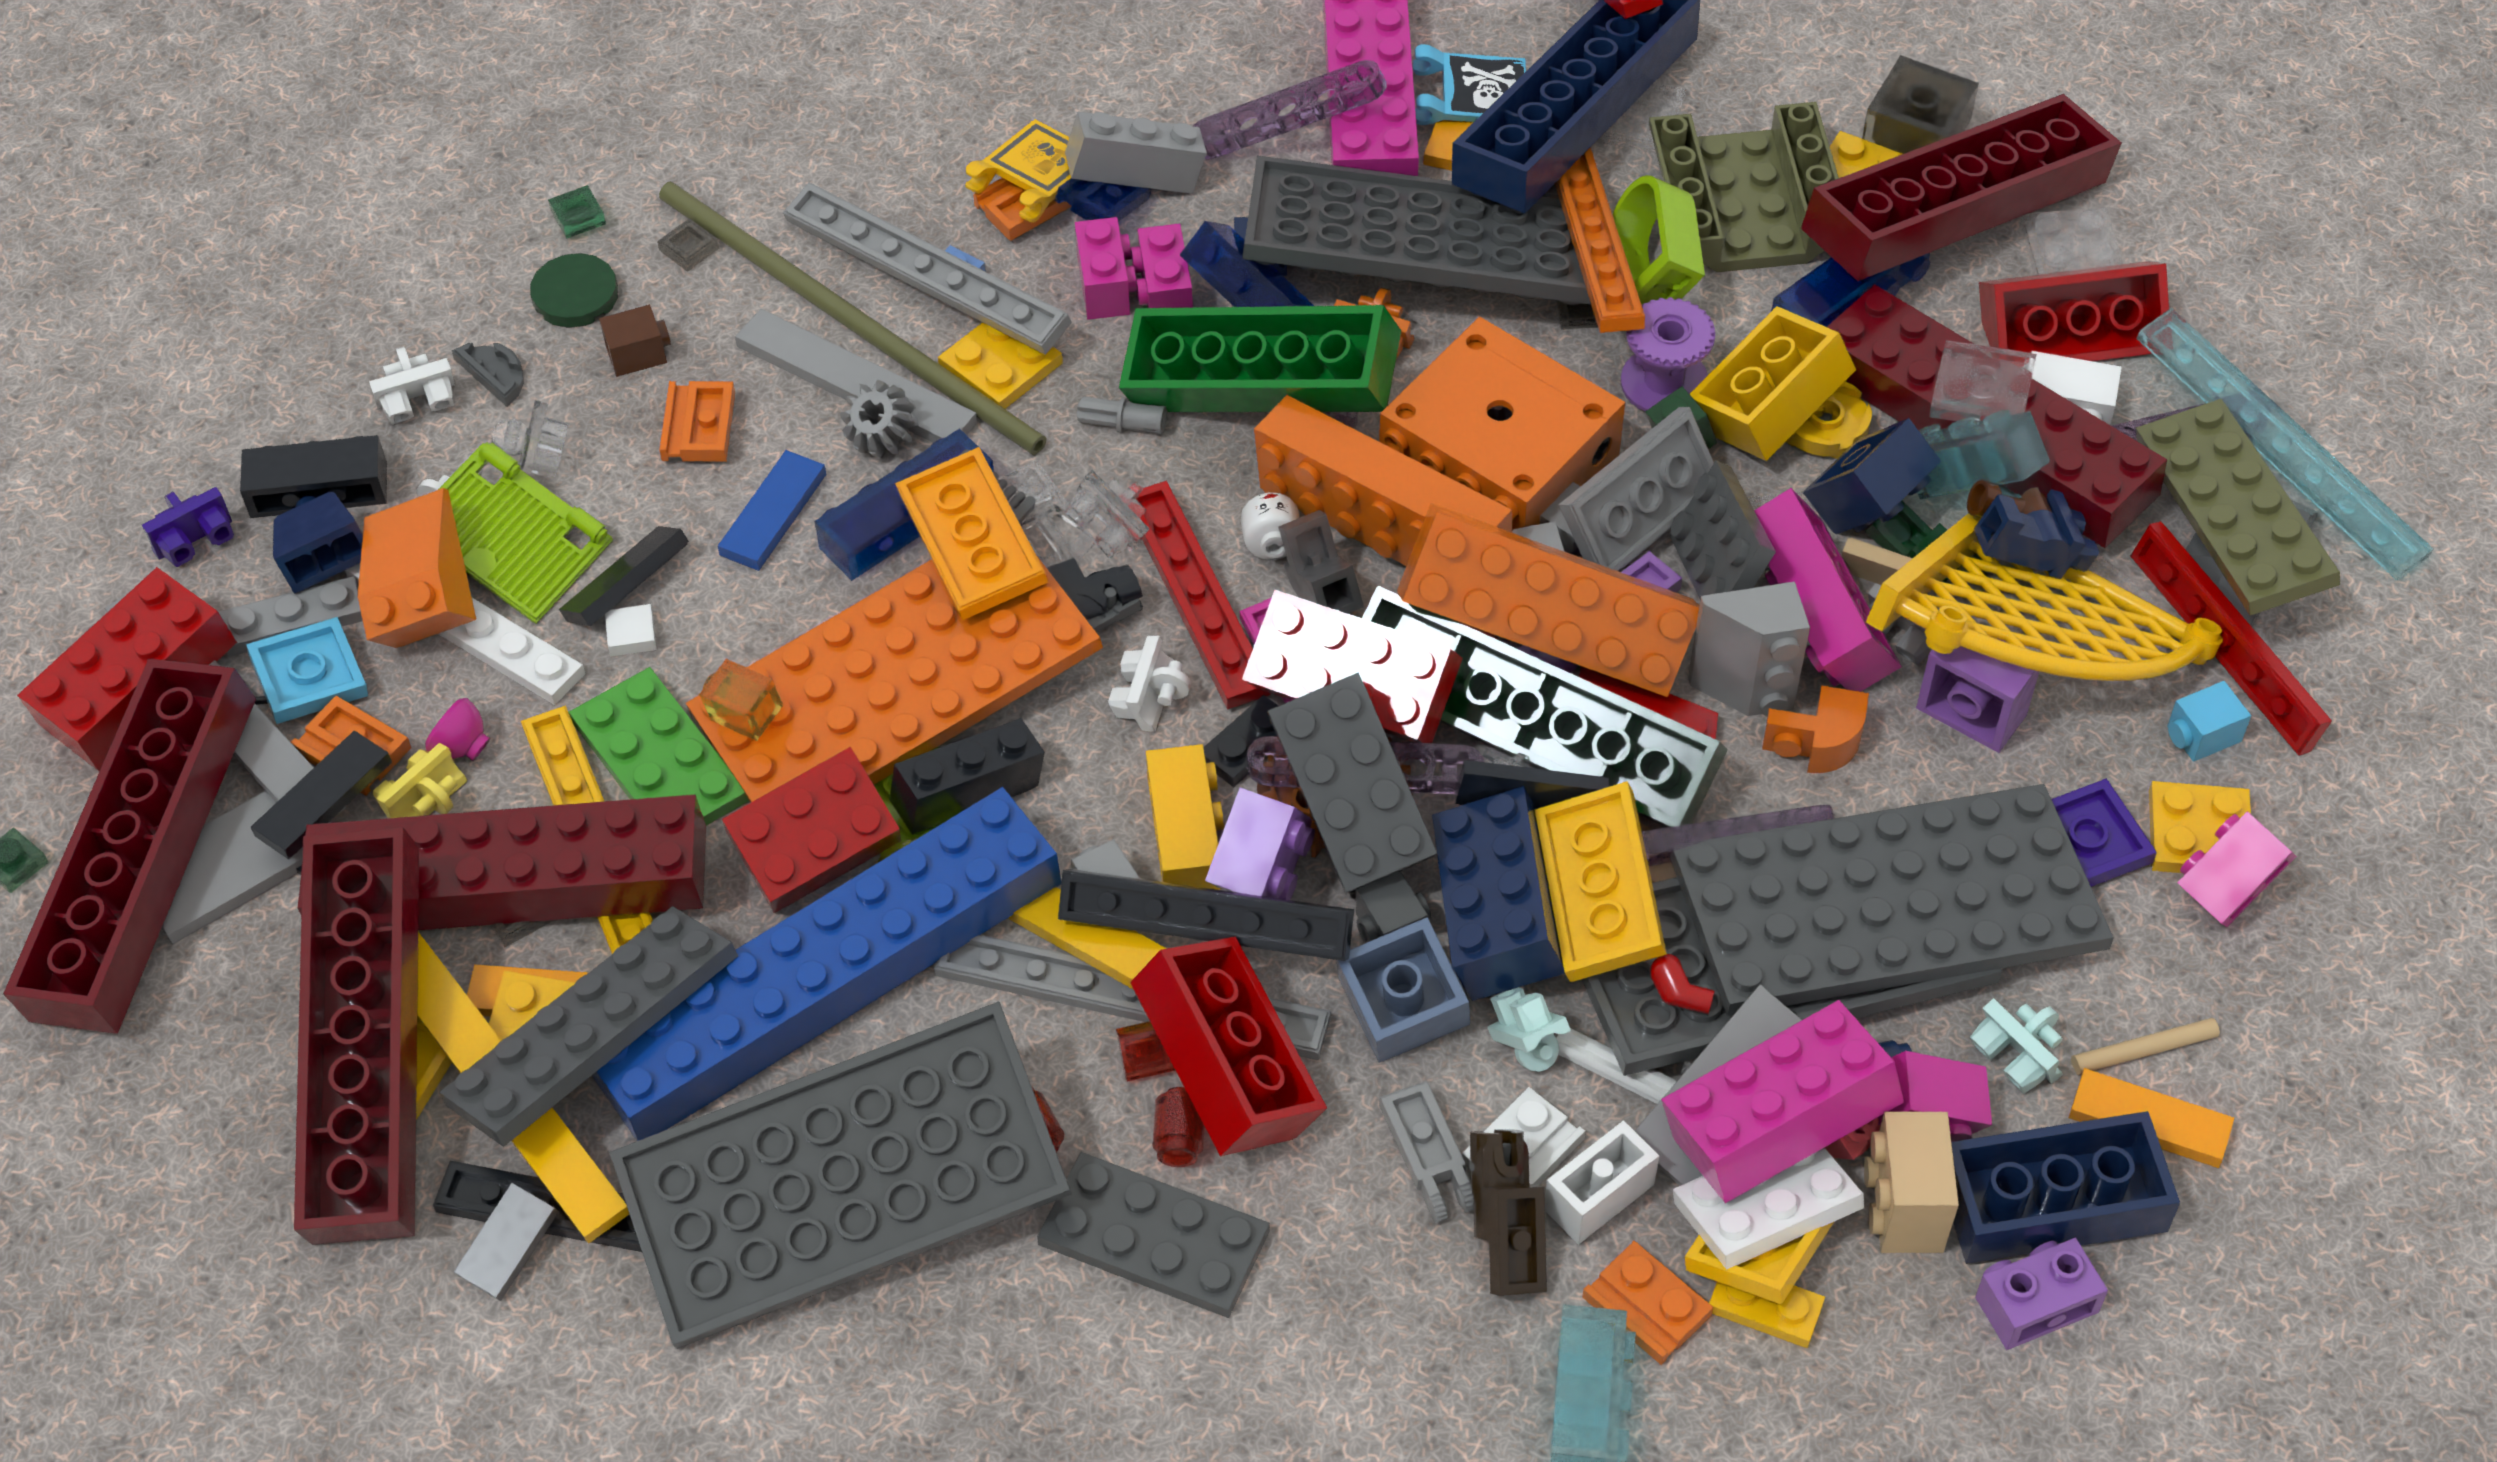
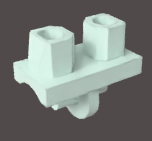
[1487,987,1571,1072]
[1970,998,2063,1094]

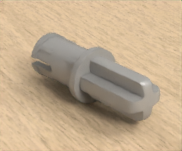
[1077,397,1167,435]

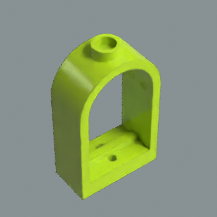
[1612,175,1705,305]

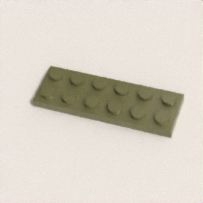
[2136,398,2340,616]

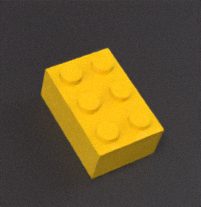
[1690,306,1856,461]

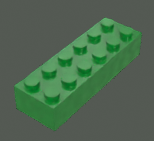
[1119,305,1401,412]

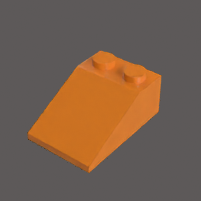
[358,488,476,648]

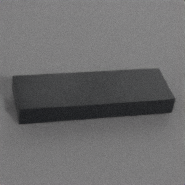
[559,526,689,626]
[251,730,392,860]
[1455,760,1609,809]

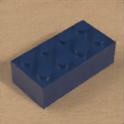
[1432,786,1565,1001]
[1951,1111,2180,1264]

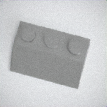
[1688,581,1810,716]

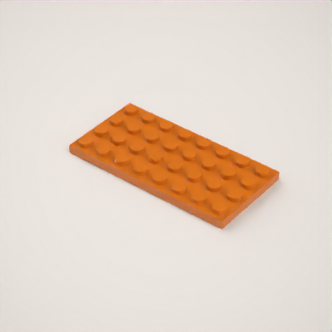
[685,555,1103,803]

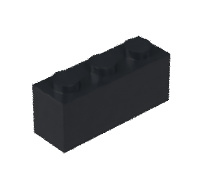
[240,435,387,518]
[889,718,1045,835]

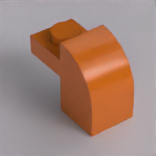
[1762,685,1869,773]

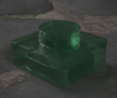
[548,185,606,239]
[0,827,49,893]

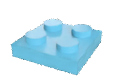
[246,617,368,724]

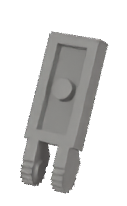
[1379,1081,1474,1223]

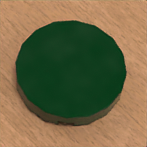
[530,253,618,328]

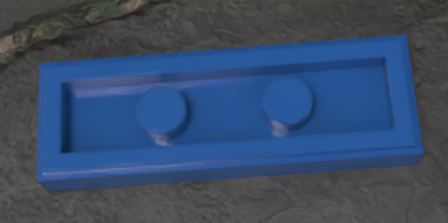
[718,450,827,571]

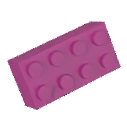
[1754,488,1902,692]
[1661,1000,1904,1203]

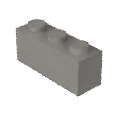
[1065,111,1207,194]

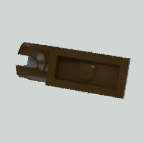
[1469,1129,1547,1296]

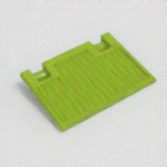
[438,442,613,624]

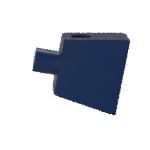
[273,492,363,594]

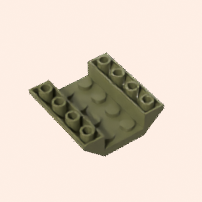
[1649,102,1839,272]

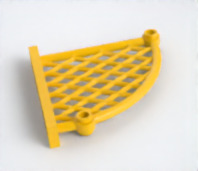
[1865,513,2223,681]

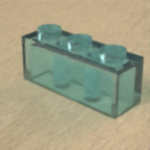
[1917,409,2050,500]
[1550,1304,1636,1462]

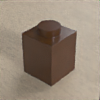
[599,304,671,377]

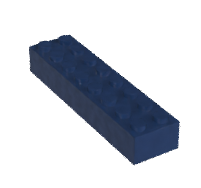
[1452,0,1700,213]

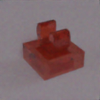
[1116,1021,1176,1082]

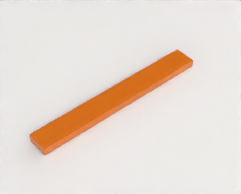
[1555,147,1645,333]

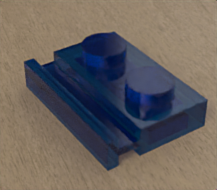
[1054,179,1152,222]

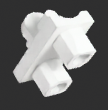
[369,346,455,425]
[1108,636,1191,732]

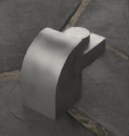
[1278,510,1364,614]

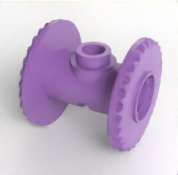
[1621,297,1715,411]

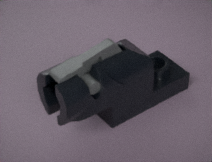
[1047,558,1143,633]

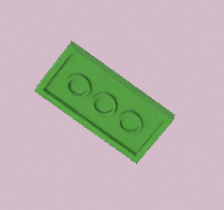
[568,667,749,826]

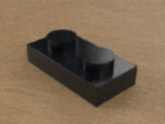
[1203,695,1280,788]

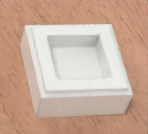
[605,604,657,657]

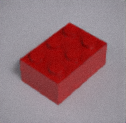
[722,746,901,913]

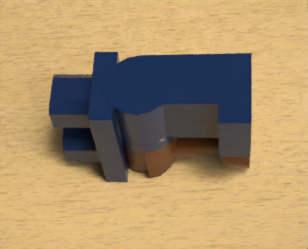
[1967,479,2099,579]

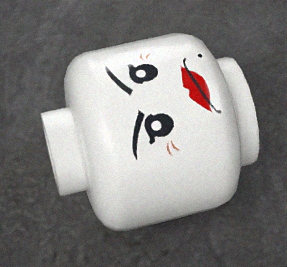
[1240,492,1300,560]

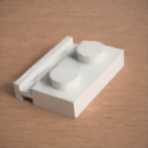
[1462,1087,1585,1185]

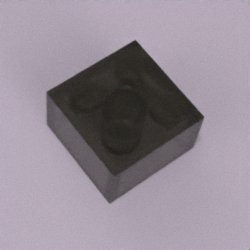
[1862,55,1979,154]

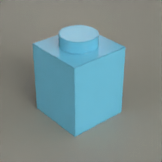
[2167,681,2251,762]

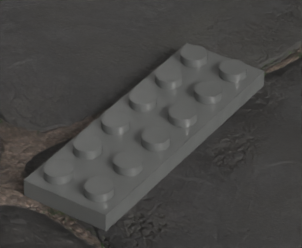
[439,906,738,1147]

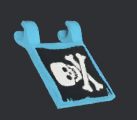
[1412,44,1526,125]

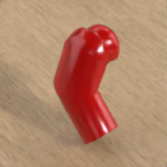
[1650,954,1715,1015]

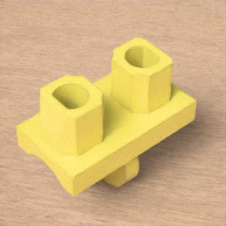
[373,743,468,818]

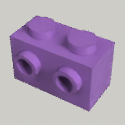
[1975,1237,2108,1350]

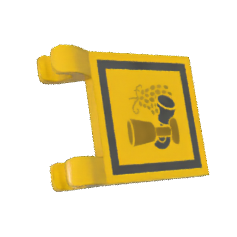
[965,119,1078,223]

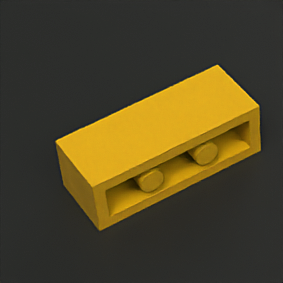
[1146,744,1224,890]

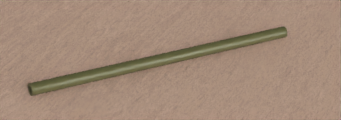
[659,181,1046,455]

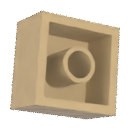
[1864,1112,1959,1253]

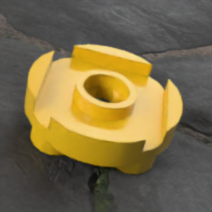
[1786,381,1872,459]

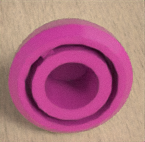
[425,698,490,761]

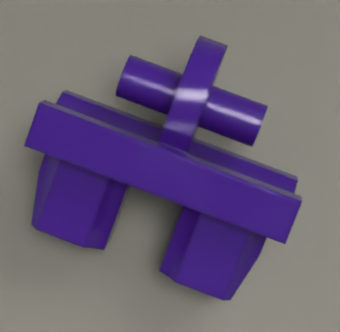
[142,487,234,567]

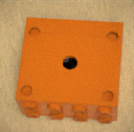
[1379,316,1625,530]

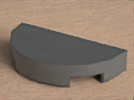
[452,343,524,407]

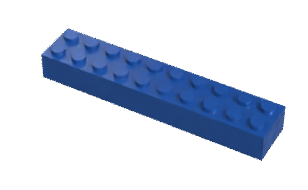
[592,787,1062,1141]

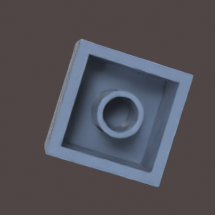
[1336,917,1470,1062]

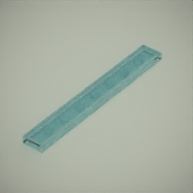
[2137,308,2434,581]

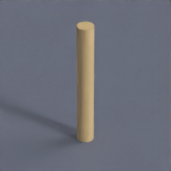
[2071,1018,2220,1075]

